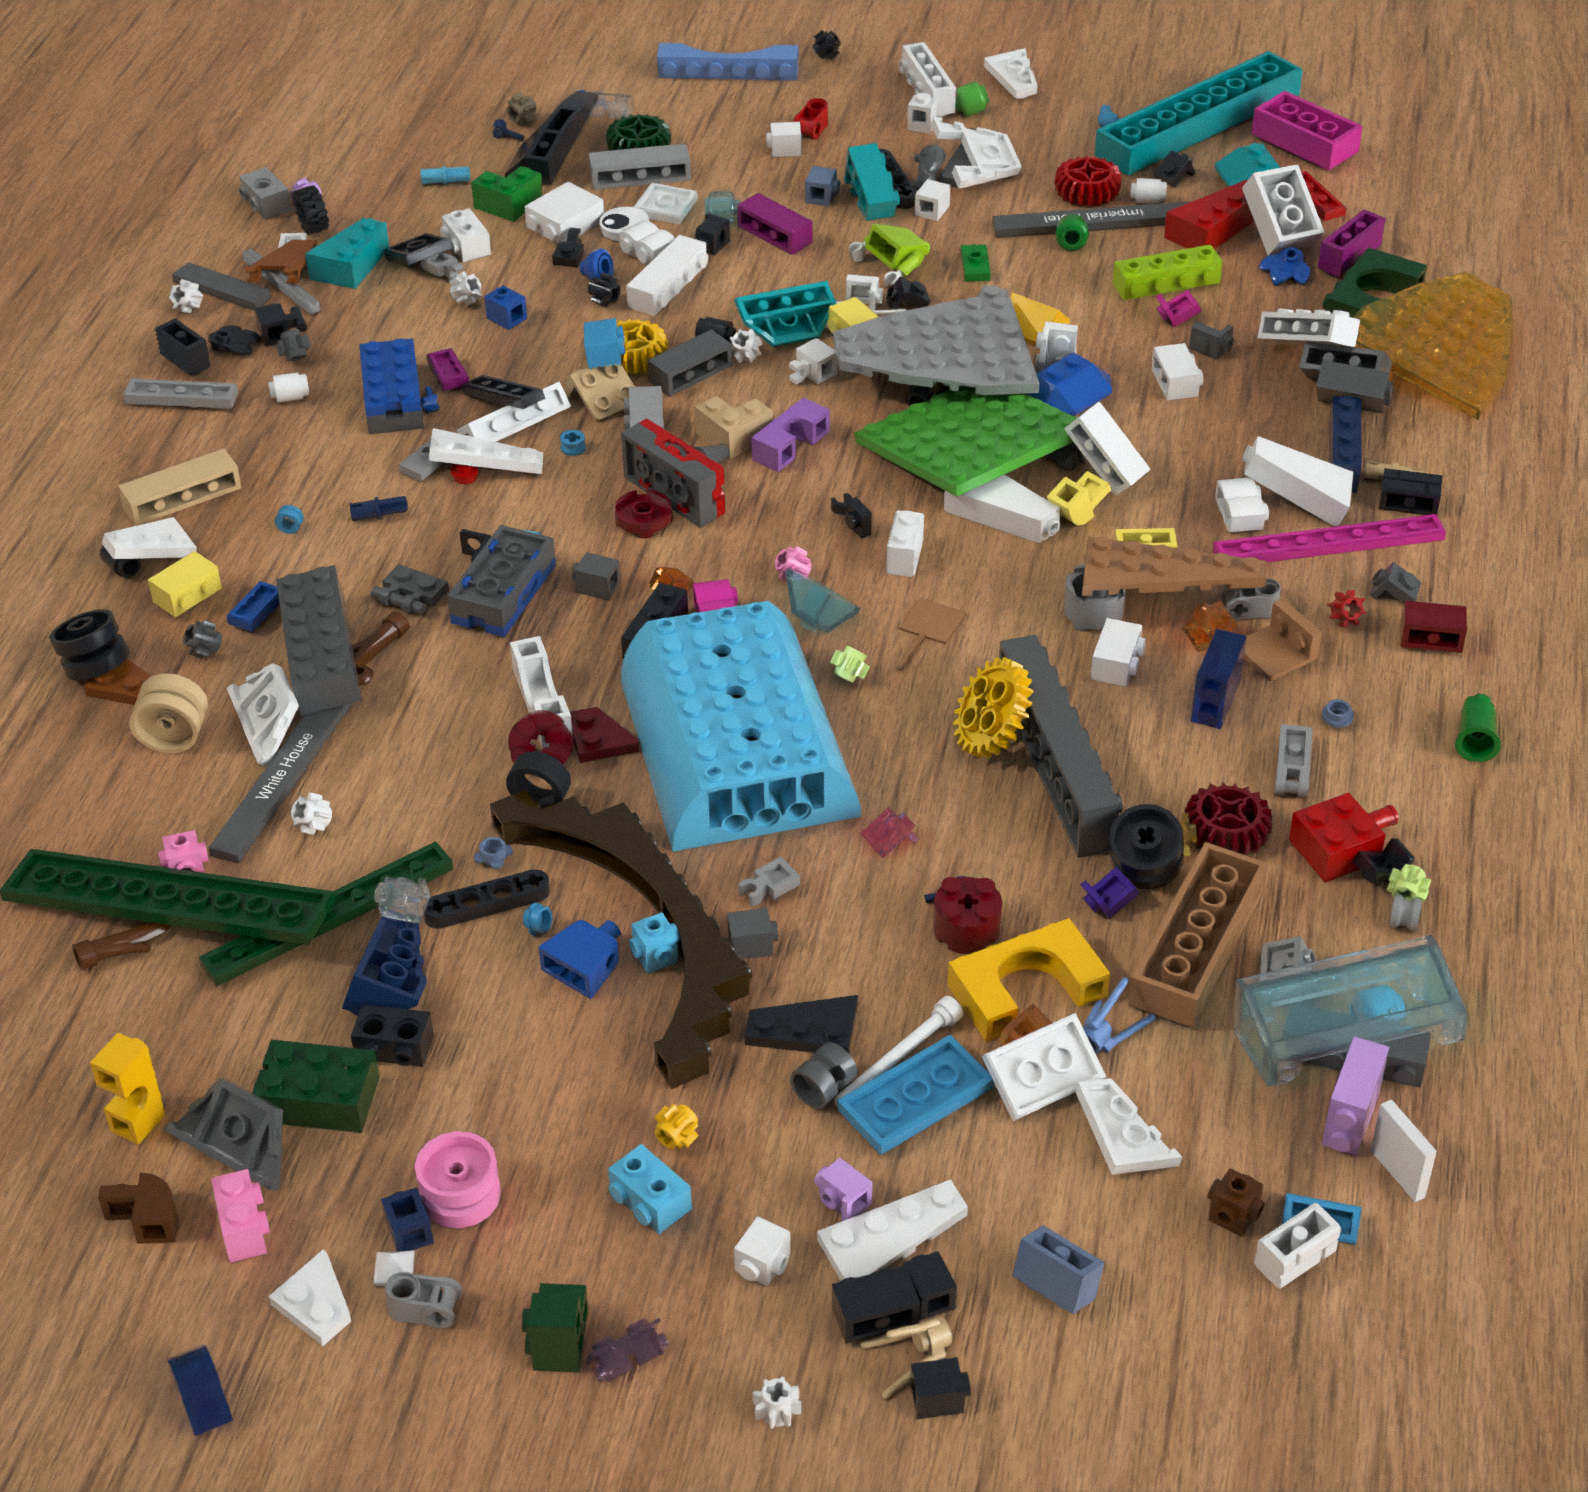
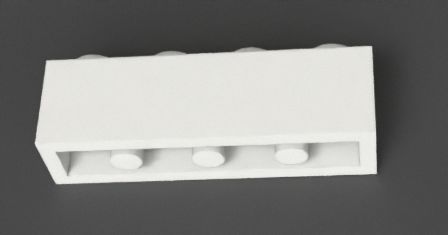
[626,235,708,316]

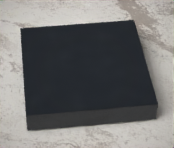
[383,233,453,265]

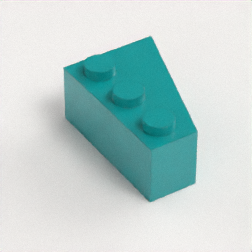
[844,143,900,221]
[305,218,389,289]

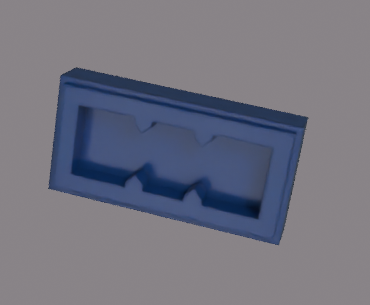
[226,581,280,632]

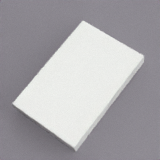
[982,1013,1107,1121]

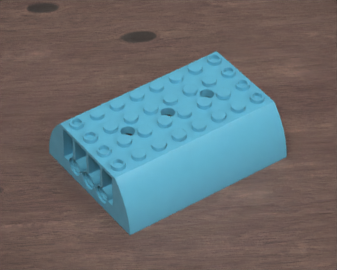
[621,601,861,852]

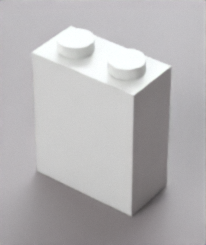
[525,182,604,244]

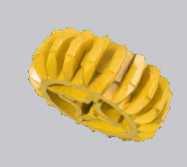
[617,318,668,376]

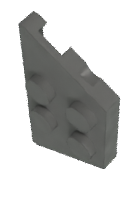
[165,1078,283,1191]

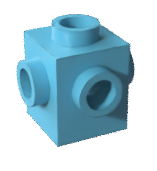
[629,912,681,974]

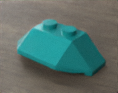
[1214,143,1280,187]
[734,280,837,347]

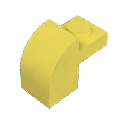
[1047,471,1111,525]

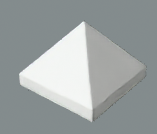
[374,1251,415,1287]

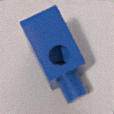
[538,920,621,999]

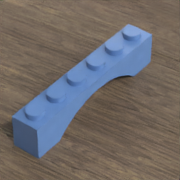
[657,43,799,80]

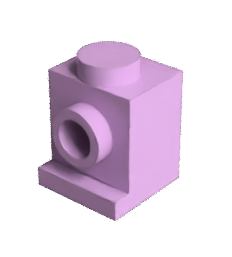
[814,1157,872,1222]

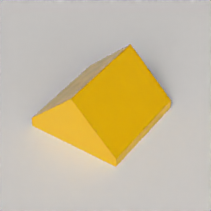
[1010,293,1070,346]

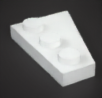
[1075,1078,1182,1175]

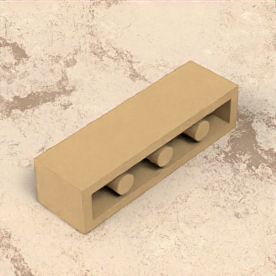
[118,448,242,526]

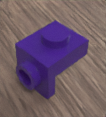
[1080,867,1140,919]

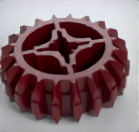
[1184,782,1273,856]

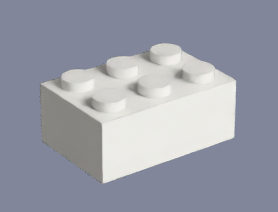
[1242,164,1325,256]

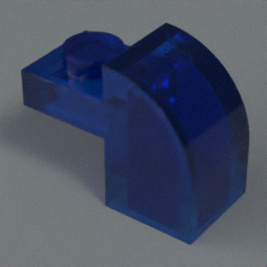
[166,1344,233,1436]

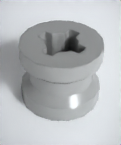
[1389,894,1422,932]

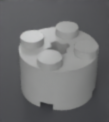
[1064,564,1126,631]

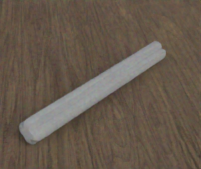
[242,248,321,315]

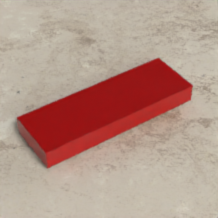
[1301,171,1346,221]

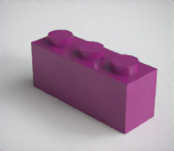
[737,193,813,255]
[1318,209,1386,277]

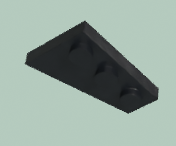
[744,995,858,1053]

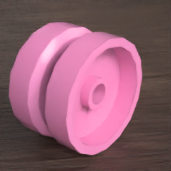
[414,1131,501,1229]

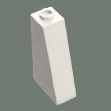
[1242,436,1353,527]
[944,475,1060,543]

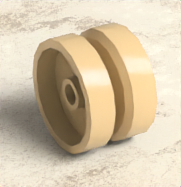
[129,673,208,754]

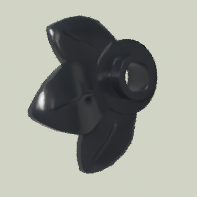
[208,325,261,354]

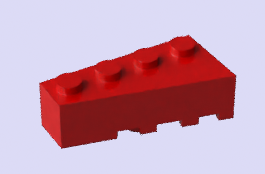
[1164,180,1254,250]

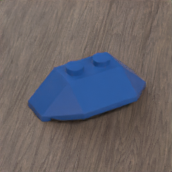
[1028,352,1112,416]

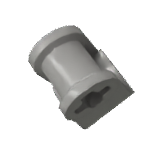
[1221,578,1281,621]
[385,1272,462,1329]

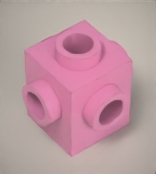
[158,830,209,873]

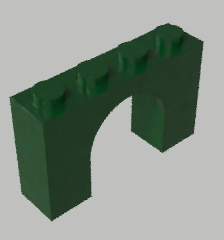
[1323,248,1427,339]

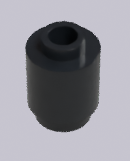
[695,316,736,344]
[100,545,141,577]

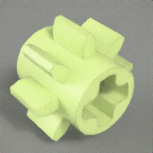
[830,646,870,683]
[1387,864,1431,902]

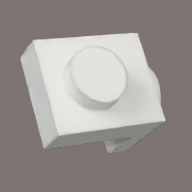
[846,274,883,310]

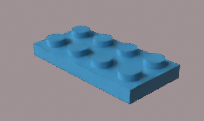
[837,1035,994,1155]

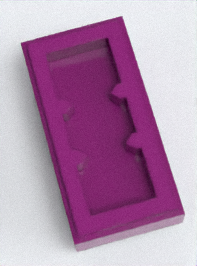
[426,348,469,391]

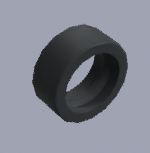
[506,751,571,808]

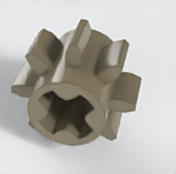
[507,93,536,125]

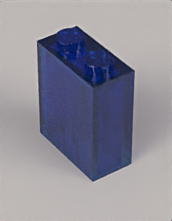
[1191,629,1247,729]

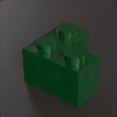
[522,1283,589,1373]

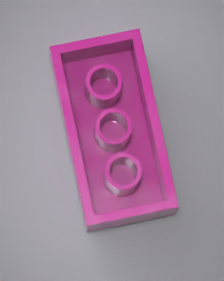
[1252,91,1363,170]

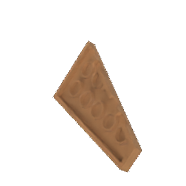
[1082,536,1267,596]

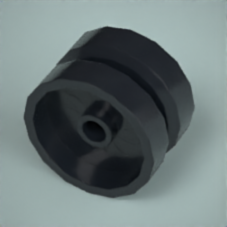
[49,609,130,680]
[1110,804,1184,889]

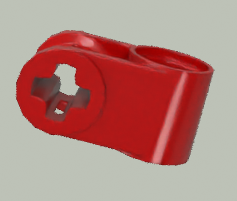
[793,98,828,140]

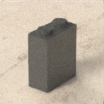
[1316,360,1394,413]

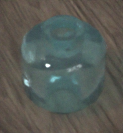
[704,191,740,224]

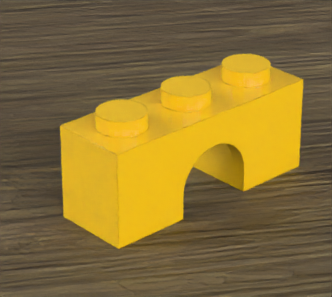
[90,1032,166,1145]

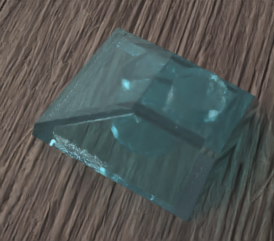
[786,568,860,633]

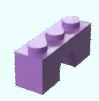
[751,398,830,472]

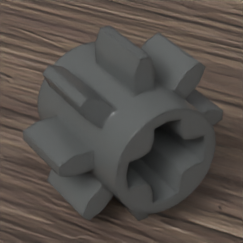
[276,329,311,361]
[183,620,222,659]

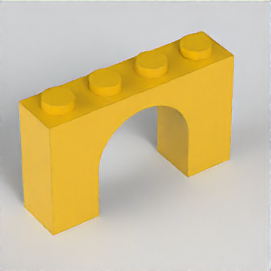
[947,918,1110,1042]

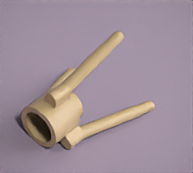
[861,1316,952,1399]

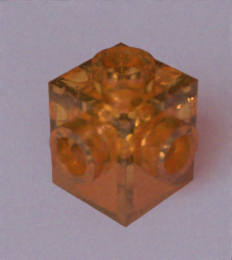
[1182,601,1237,652]

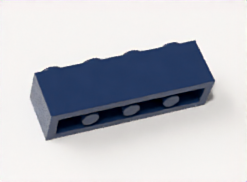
[1329,396,1362,493]

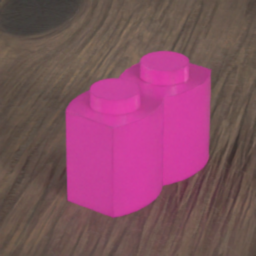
[693,579,738,613]

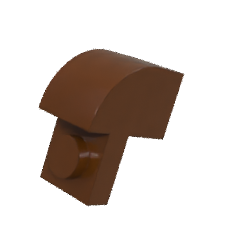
[98,1173,178,1244]

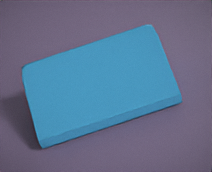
[1281,1193,1362,1245]

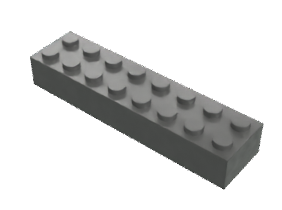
[999,635,1123,858]

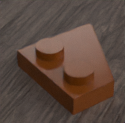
[84,659,151,705]

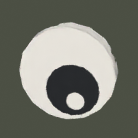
[600,207,649,242]

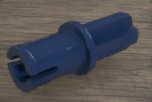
[349,496,408,521]

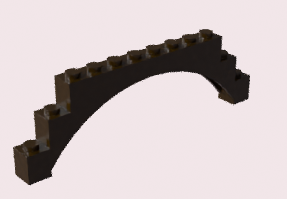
[490,790,752,1089]

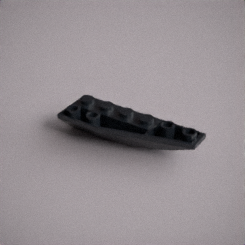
[504,92,598,185]

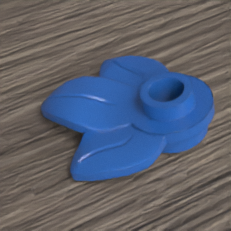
[1259,247,1310,286]

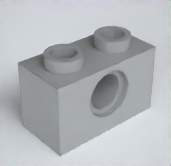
[238,167,291,220]

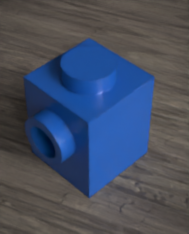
[484,285,527,330]

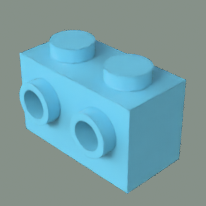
[608,1144,692,1234]

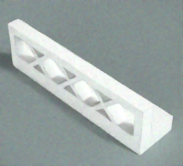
[456,382,571,442]

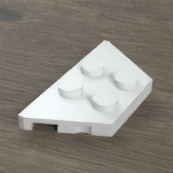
[227,663,299,767]

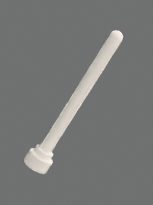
[834,995,964,1106]

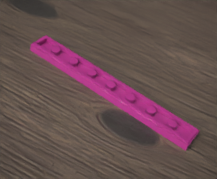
[1213,514,1446,562]

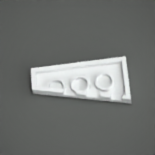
[817,1180,968,1281]

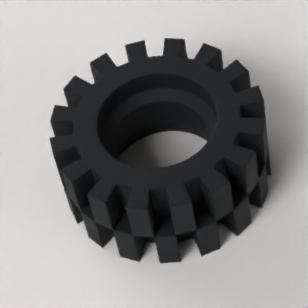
[292,185,329,235]

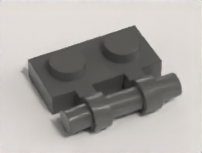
[371,564,449,615]

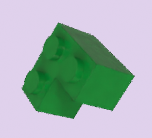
[471,166,543,222]

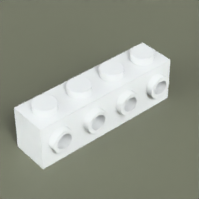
[899,42,956,117]
[1258,308,1360,347]

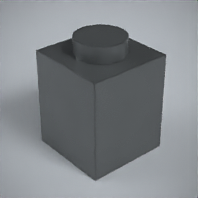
[572,552,620,601]
[727,908,778,959]

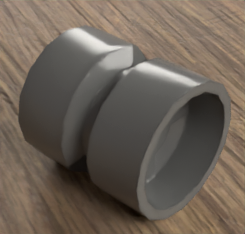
[790,1042,858,1109]

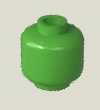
[955,82,989,117]

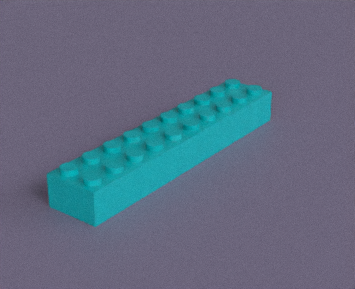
[1095,51,1303,175]

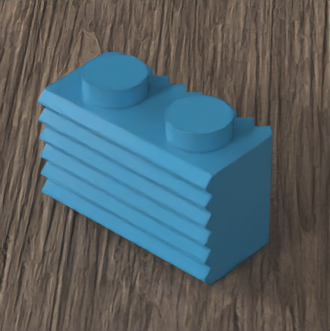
[584,318,625,369]

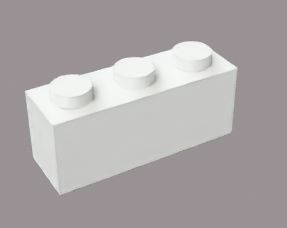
[1064,401,1151,496]

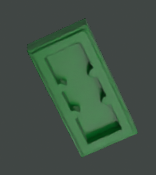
[960,244,991,282]

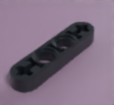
[879,149,916,209]
[422,869,550,929]

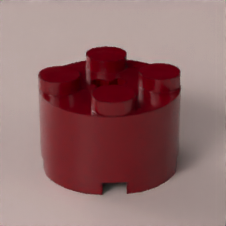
[933,877,1002,954]

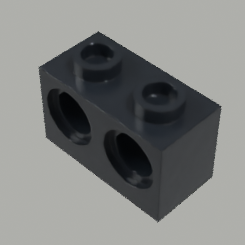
[351,1004,434,1067]

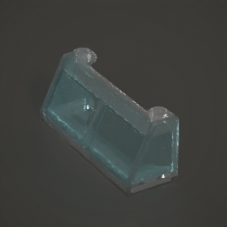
[1234,935,1468,1087]

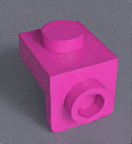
[1156,290,1202,327]

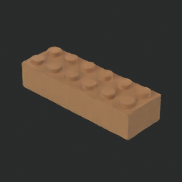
[1128,842,1268,1028]

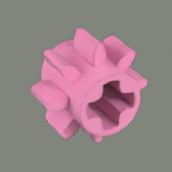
[775,546,811,584]

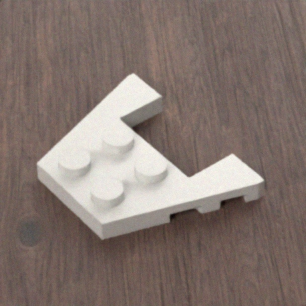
[931,117,1022,188]

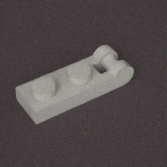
[1274,724,1313,798]

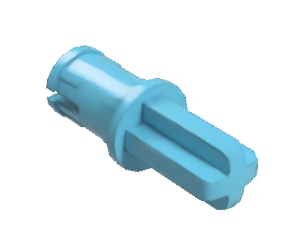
[421,165,471,185]

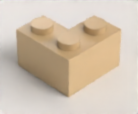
[695,396,773,459]

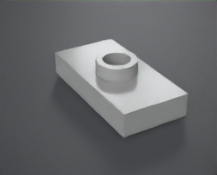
[399,439,445,482]

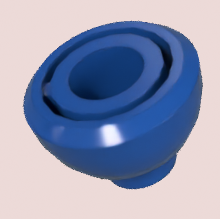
[580,249,614,281]

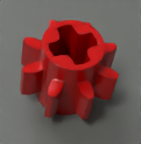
[1327,590,1367,627]

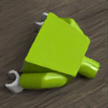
[849,224,930,287]

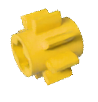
[654,1104,699,1149]

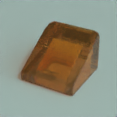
[649,567,694,590]

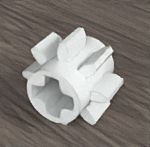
[450,271,482,306]
[169,279,203,314]
[730,329,763,363]
[291,792,332,835]
[753,1377,801,1429]

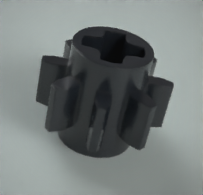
[812,30,841,60]
[588,272,621,307]

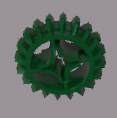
[606,113,672,151]

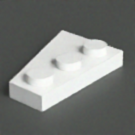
[984,48,1037,99]
[102,517,197,559]

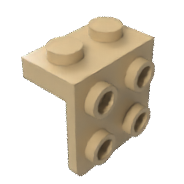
[563,363,634,421]

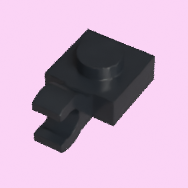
[552,227,584,268]
[831,493,871,539]

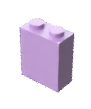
[1322,1036,1389,1156]

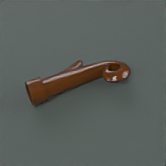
[352,611,410,686]
[72,922,172,970]

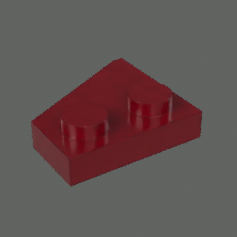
[570,707,639,763]

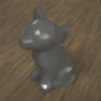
[913,144,946,191]

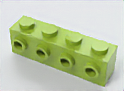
[1112,245,1223,300]

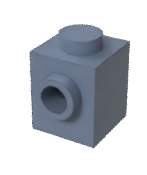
[805,166,840,206]

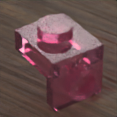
[860,807,919,858]

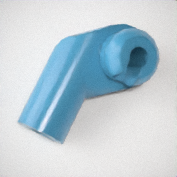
[1098,105,1120,127]

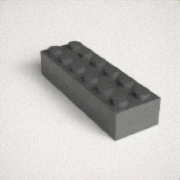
[276,565,362,716]

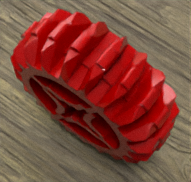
[1054,155,1122,207]

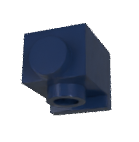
[381,1187,434,1251]

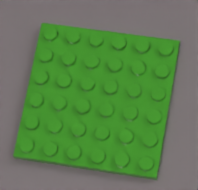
[854,386,1077,496]

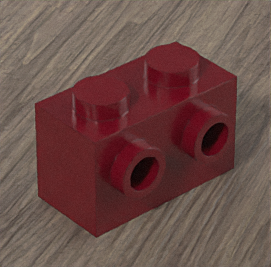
[1400,601,1467,653]

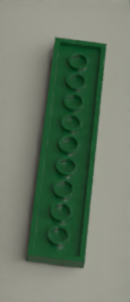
[0,849,335,945]

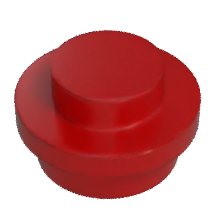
[450,464,479,484]

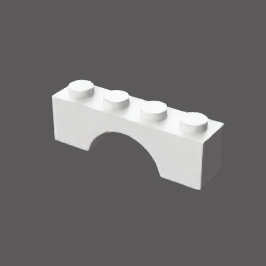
[510,636,573,749]

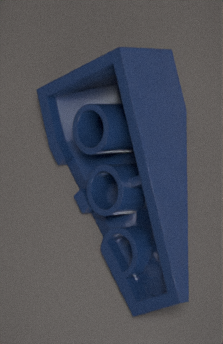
[342,907,427,1016]

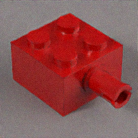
[1289,792,1399,883]

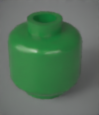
[1055,214,1089,251]

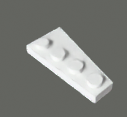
[429,428,543,474]

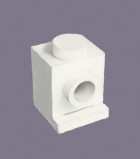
[907,93,937,134]

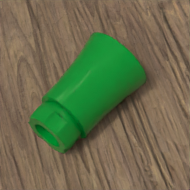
[1455,693,1501,762]

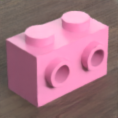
[211,1169,270,1263]

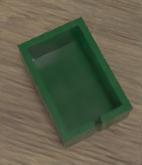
[252,1039,380,1133]

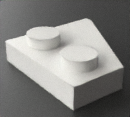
[269,1250,351,1346]

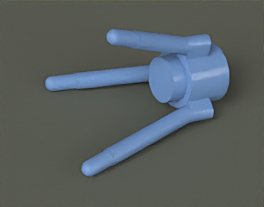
[1082,977,1156,1054]

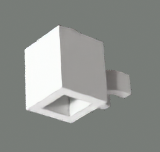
[789,338,838,385]

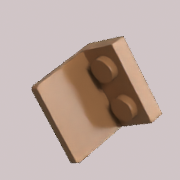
[1232,598,1322,681]

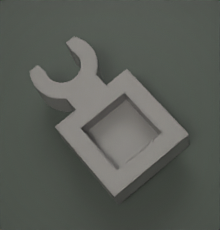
[738,857,800,906]

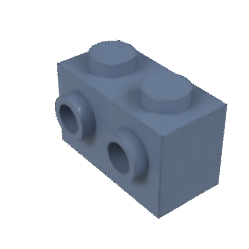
[1012,1225,1104,1314]

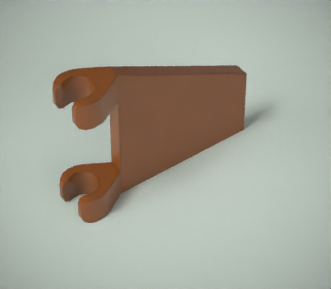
[245,239,318,284]

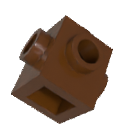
[1207,1168,1265,1237]

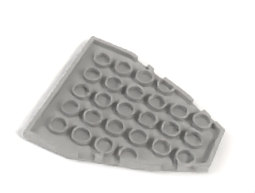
[833,297,1040,395]

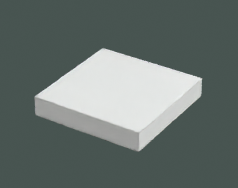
[634,183,698,225]
[1371,1100,1436,1202]

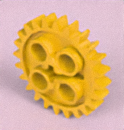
[953,657,1033,759]

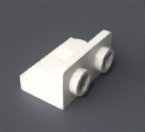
[1035,322,1078,372]

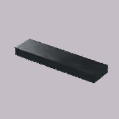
[462,375,545,409]

